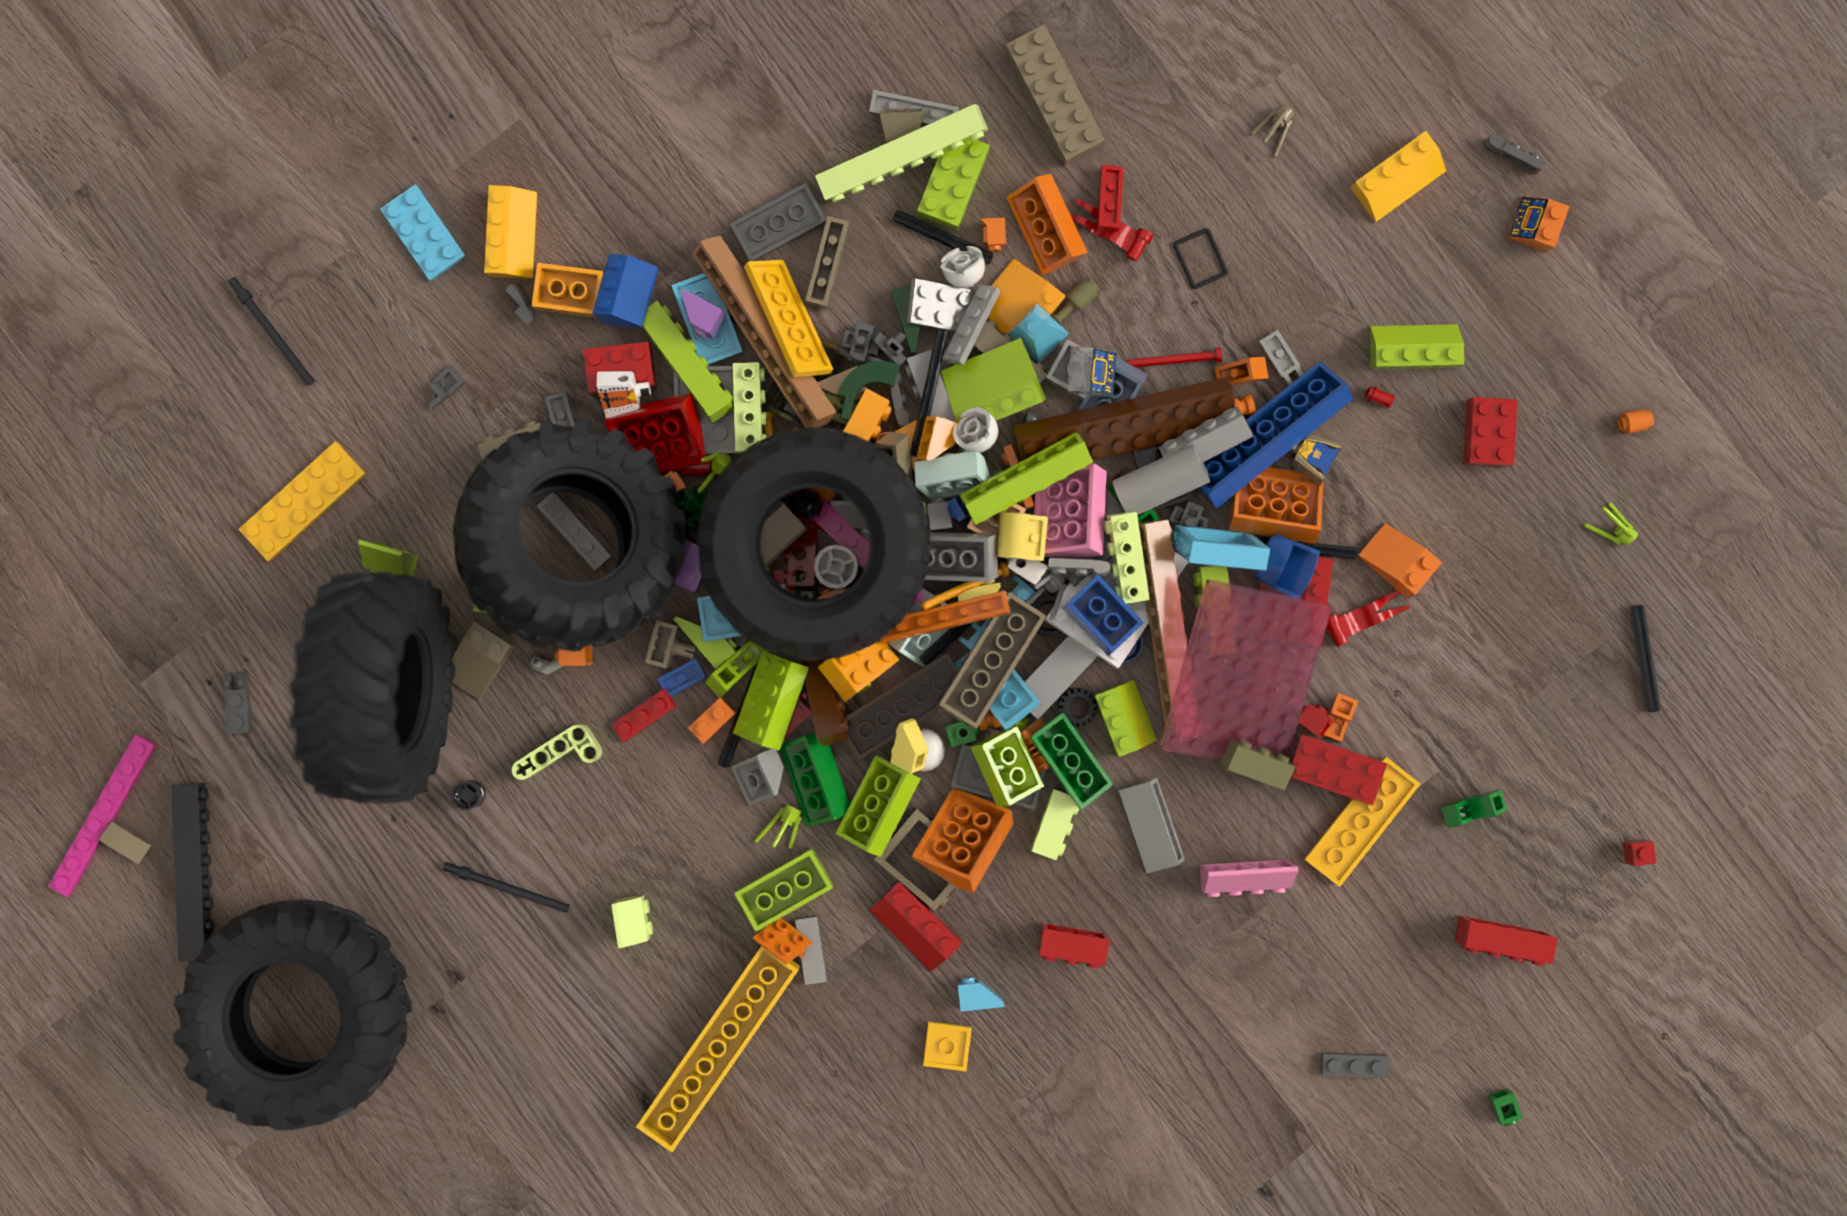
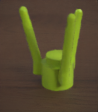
[697,451,732,493]
[1584,503,1638,546]
[754,804,802,849]

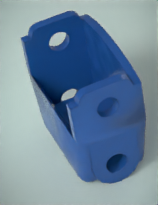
[1255,533,1321,599]

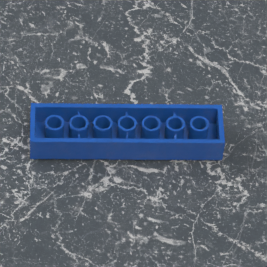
[1196,361,1353,509]

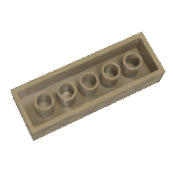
[1005,24,1105,166]
[936,592,1046,730]

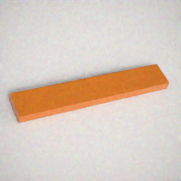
[881,591,1010,644]

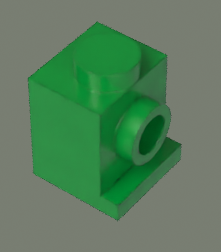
[945,722,979,747]
[1487,1088,1523,1126]

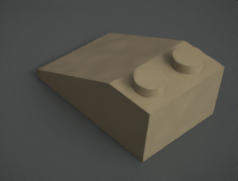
[452,621,516,700]

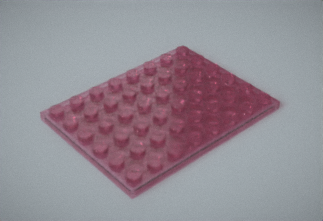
[1160,579,1332,761]

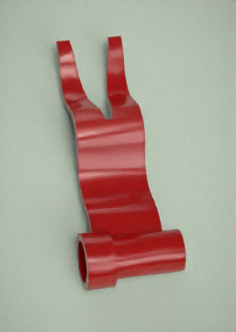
[1070,199,1154,262]
[1324,591,1410,647]

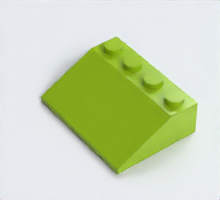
[941,338,1046,423]

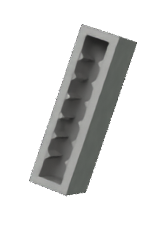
[1113,444,1210,515]
[1025,636,1097,719]
[1119,777,1185,874]

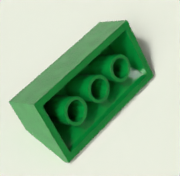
[1029,713,1113,810]
[780,732,850,827]

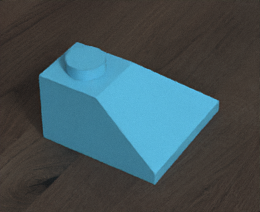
[1008,304,1069,363]

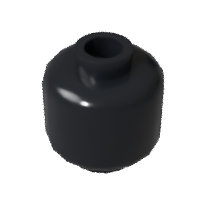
[789,488,823,520]

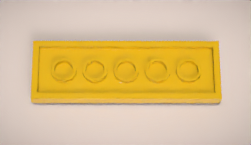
[744,260,833,377]
[238,441,366,562]
[1304,756,1420,887]

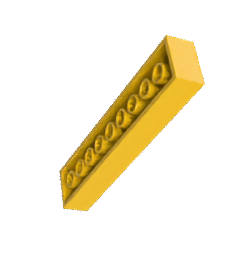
[636,946,800,1152]

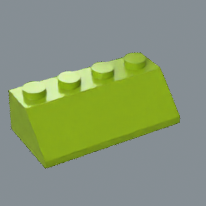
[1370,324,1464,370]

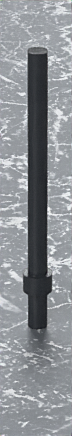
[228,277,315,386]
[443,862,570,913]

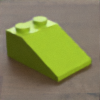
[358,540,419,576]

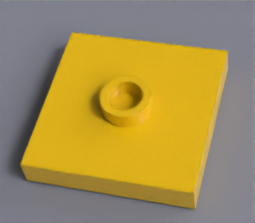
[923,1021,972,1072]

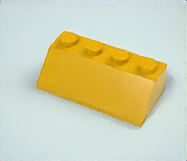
[1350,131,1446,223]
[484,185,537,279]

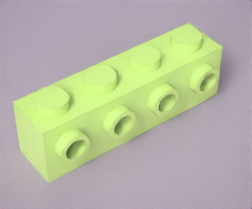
[733,362,767,453]
[1104,511,1150,604]

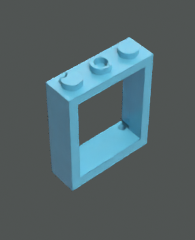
[1171,525,1270,570]

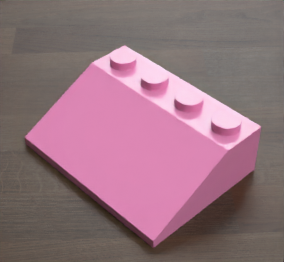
[1034,463,1107,558]
[1199,860,1298,897]

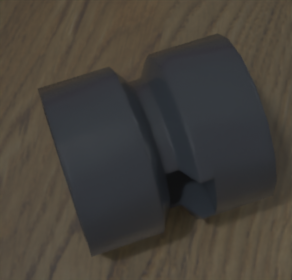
[451,780,486,810]

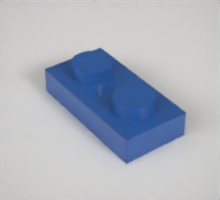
[947,496,970,521]
[657,658,707,697]

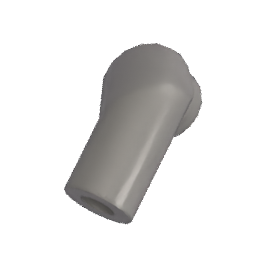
[531,656,563,675]

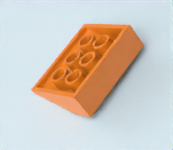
[1228,467,1323,544]
[912,787,1014,893]

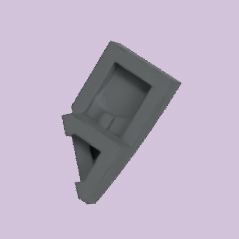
[505,284,533,325]
[429,365,466,409]

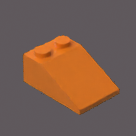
[1357,523,1442,599]

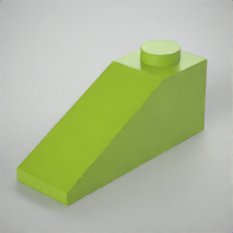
[673,616,737,669]
[705,640,769,698]

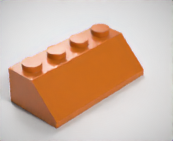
[1006,174,1088,275]

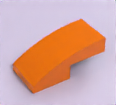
[1323,693,1358,743]

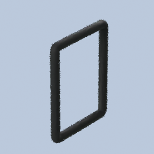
[1173,228,1228,289]

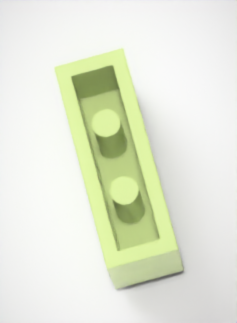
[1031,788,1079,860]

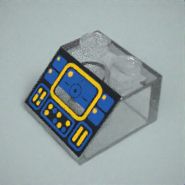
[1067,346,1117,397]

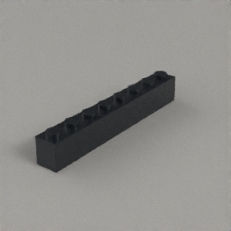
[171,783,214,962]

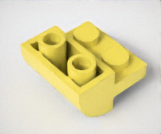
[997,513,1048,561]

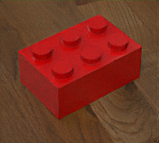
[583,342,657,396]
[1463,397,1518,467]
[1037,923,1110,969]

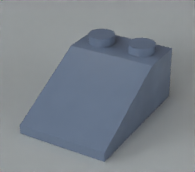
[1077,357,1147,411]

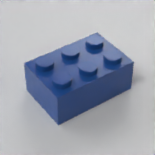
[1062,575,1144,656]

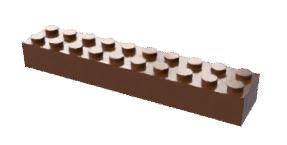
[1013,377,1235,462]

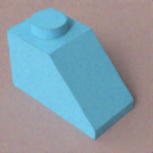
[957,977,1004,1012]

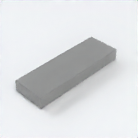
[795,916,827,985]

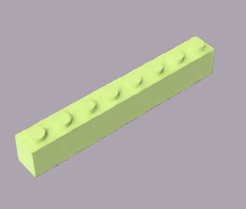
[815,104,988,203]

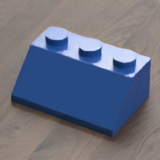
[592,254,659,328]

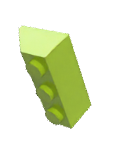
[1093,679,1157,757]
[970,726,1044,806]

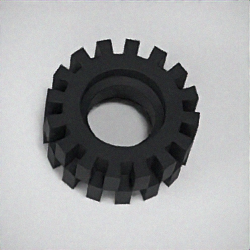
[1057,688,1098,727]

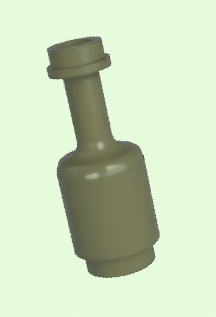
[1051,277,1100,326]

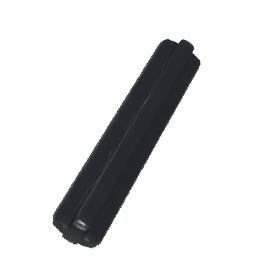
[919,623,972,665]

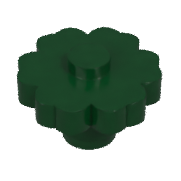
[677,485,710,528]

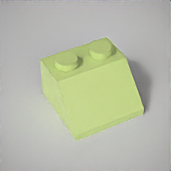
[611,895,653,948]

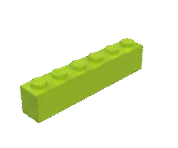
[642,301,734,423]
[960,432,1093,525]

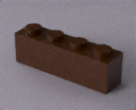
[801,659,849,746]

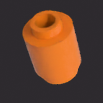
[1618,409,1654,434]

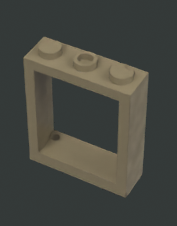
[874,807,959,911]

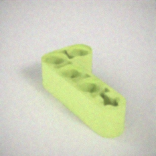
[512,724,602,780]

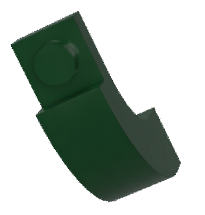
[837,361,900,422]

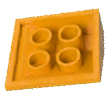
[987,259,1065,334]

